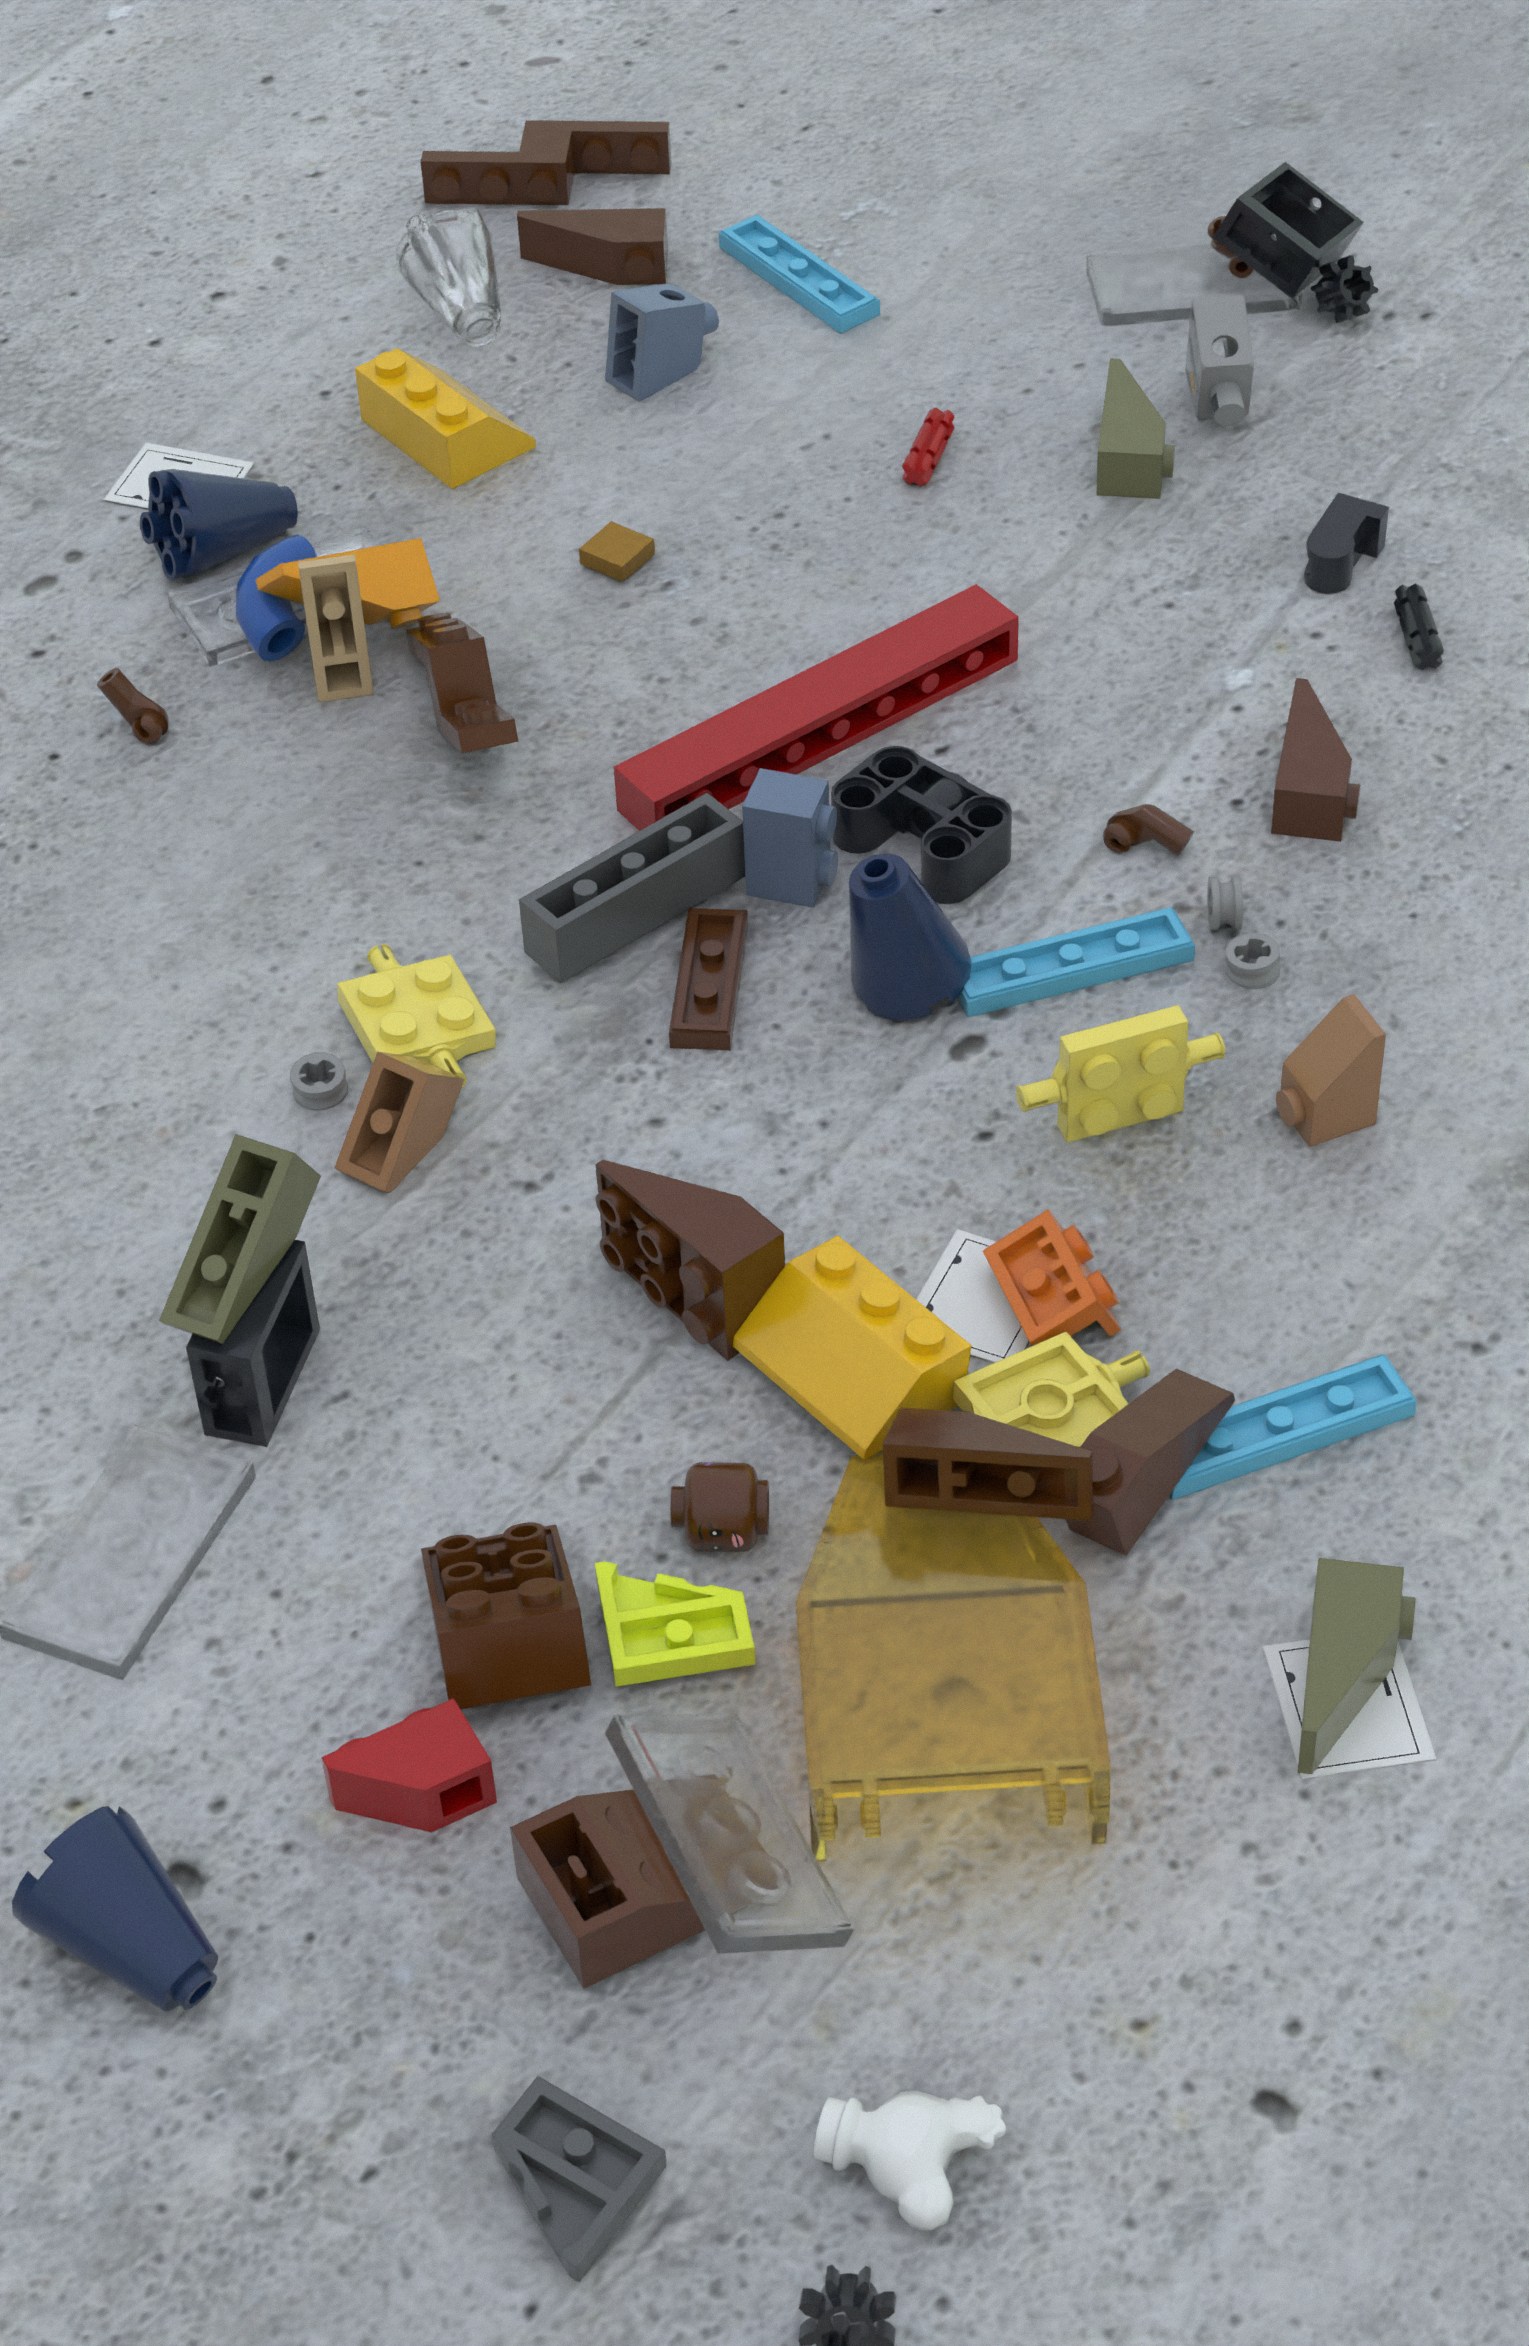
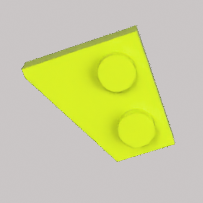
[594,1561,756,1687]

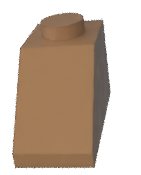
[1276,994,1386,1147]
[334,1051,465,1192]

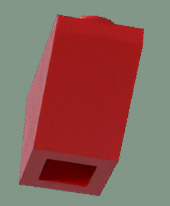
[321,1698,497,1833]

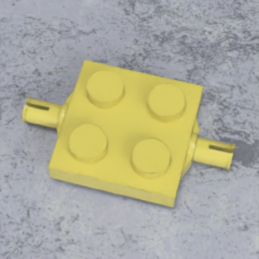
[337,944,496,1089]
[1016,1005,1226,1143]
[953,1331,1150,1447]

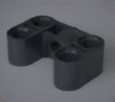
[831,746,1012,904]

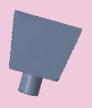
[605,283,719,401]

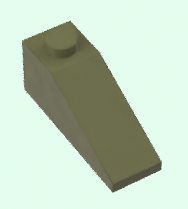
[1096,358,1175,499]
[159,1134,321,1344]
[1298,1558,1416,1774]

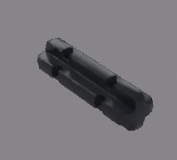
[1394,583,1444,670]

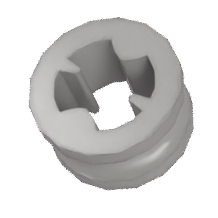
[1207,876,1243,931]
[1225,933,1280,989]
[290,1052,348,1111]

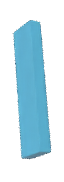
[718,215,880,334]
[957,907,1195,1018]
[1170,1354,1417,1500]

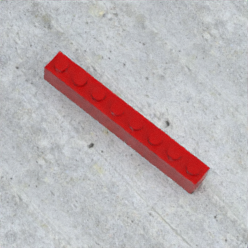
[614,584,1019,831]

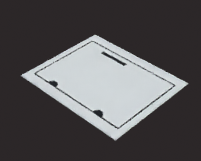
[104,443,254,509]
[916,1229,1029,1363]
[1263,1639,1437,1779]

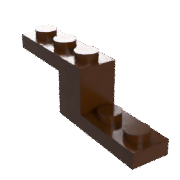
[420,120,672,205]
[406,613,519,753]

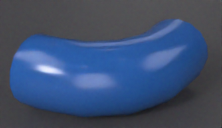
[236,535,317,662]

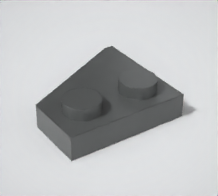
[492,2076,667,2283]

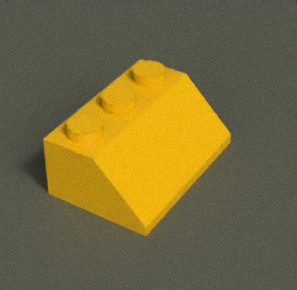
[355,348,536,489]
[733,1235,972,1460]

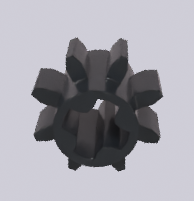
[1311,255,1378,323]
[798,2264,896,2346]

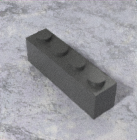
[519,793,745,983]

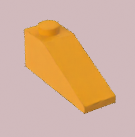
[255,538,440,629]

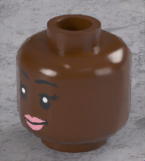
[670,1462,769,1552]

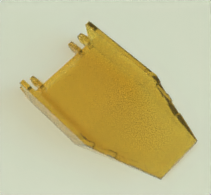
[795,1454,1111,1862]

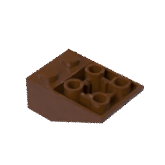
[595,1160,785,1361]
[421,1522,592,1709]
[510,1780,782,1989]

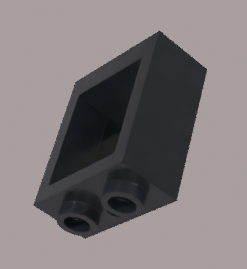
[1212,162,1364,299]
[186,1240,320,1447]

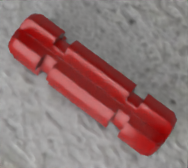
[902,407,955,487]

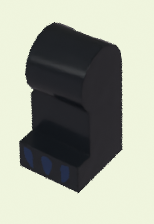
[1304,493,1389,594]

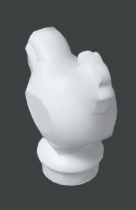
[813,2091,1006,2230]

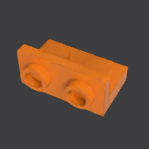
[983,1209,1121,1346]

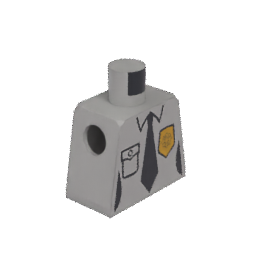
[1185,295,1254,426]

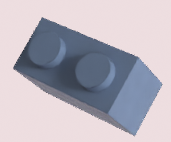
[742,768,838,908]

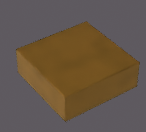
[579,521,655,582]

